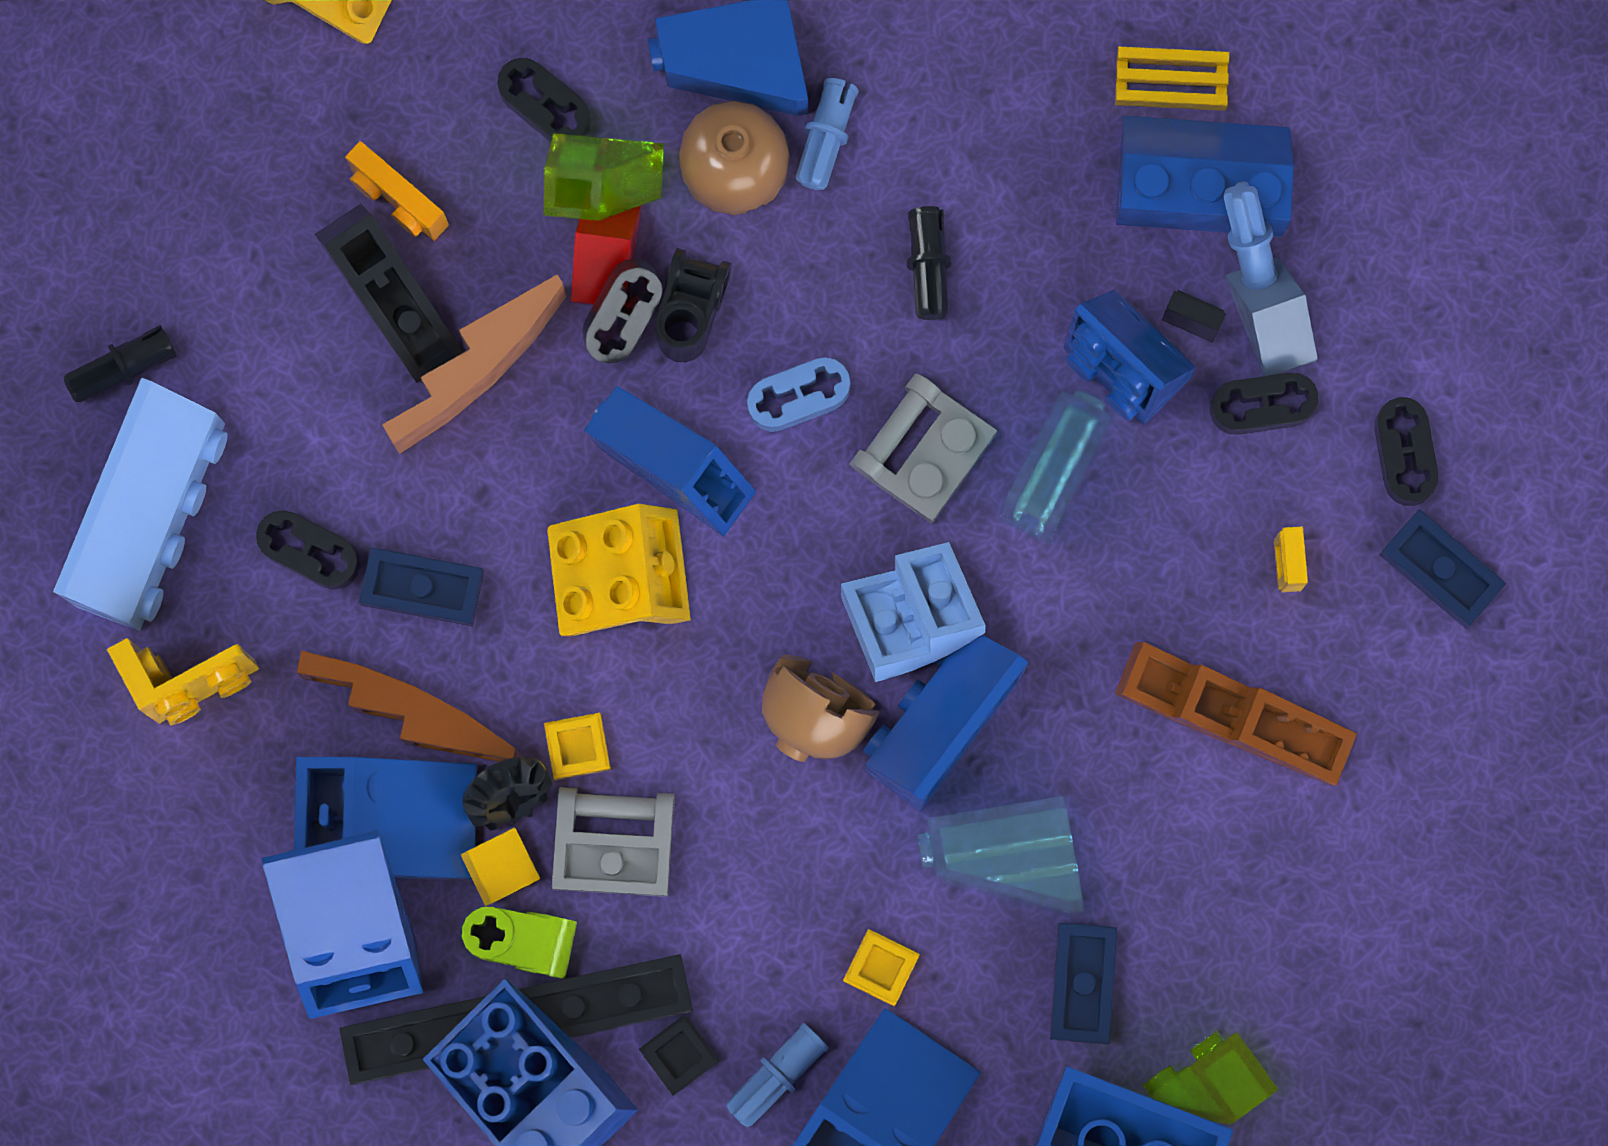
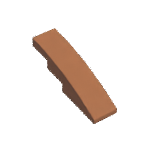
[382,274,567,454]

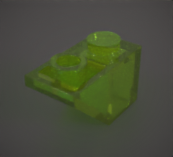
[543,133,664,221]
[1142,1030,1279,1125]

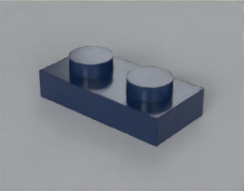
[1379,509,1507,629]
[359,547,484,627]
[1050,923,1117,1045]

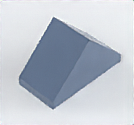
[1225,257,1318,376]

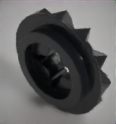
[462,757,553,831]

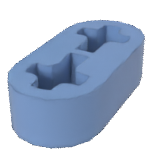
[747,357,850,432]

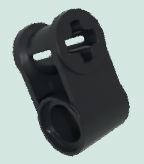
[656,248,732,363]

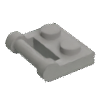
[849,373,997,524]
[552,787,675,897]

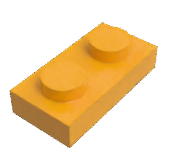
[345,141,449,241]

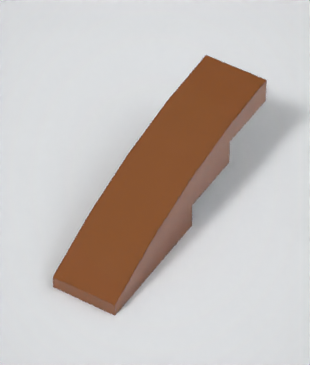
[1114,642,1357,786]
[296,650,520,762]

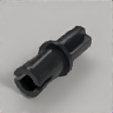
[907,206,951,320]
[63,325,177,402]

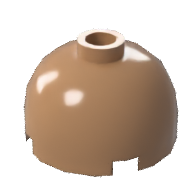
[678,100,790,215]
[762,654,879,762]

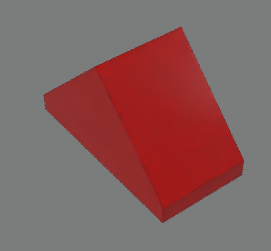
[571,193,643,306]

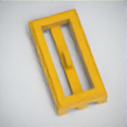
[1115,46,1229,111]

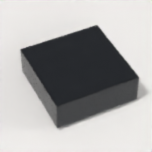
[1162,290,1226,343]
[639,1014,720,1096]

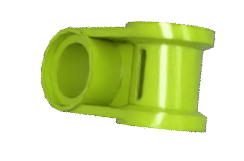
[462,907,577,979]

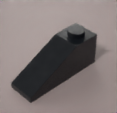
[314,203,463,383]

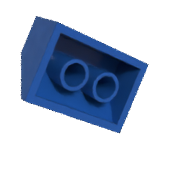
[1116,115,1294,237]
[863,635,1028,811]
[1033,1066,1233,1146]

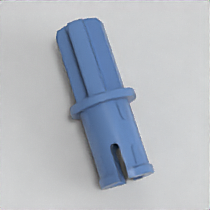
[796,78,859,190]
[1224,181,1278,290]
[726,1023,830,1127]

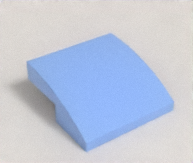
[841,542,985,682]

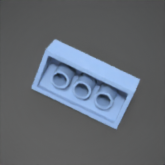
[53,378,228,631]

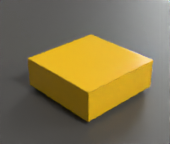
[1274,526,1308,593]
[544,713,611,781]
[460,828,540,906]
[843,929,920,1007]

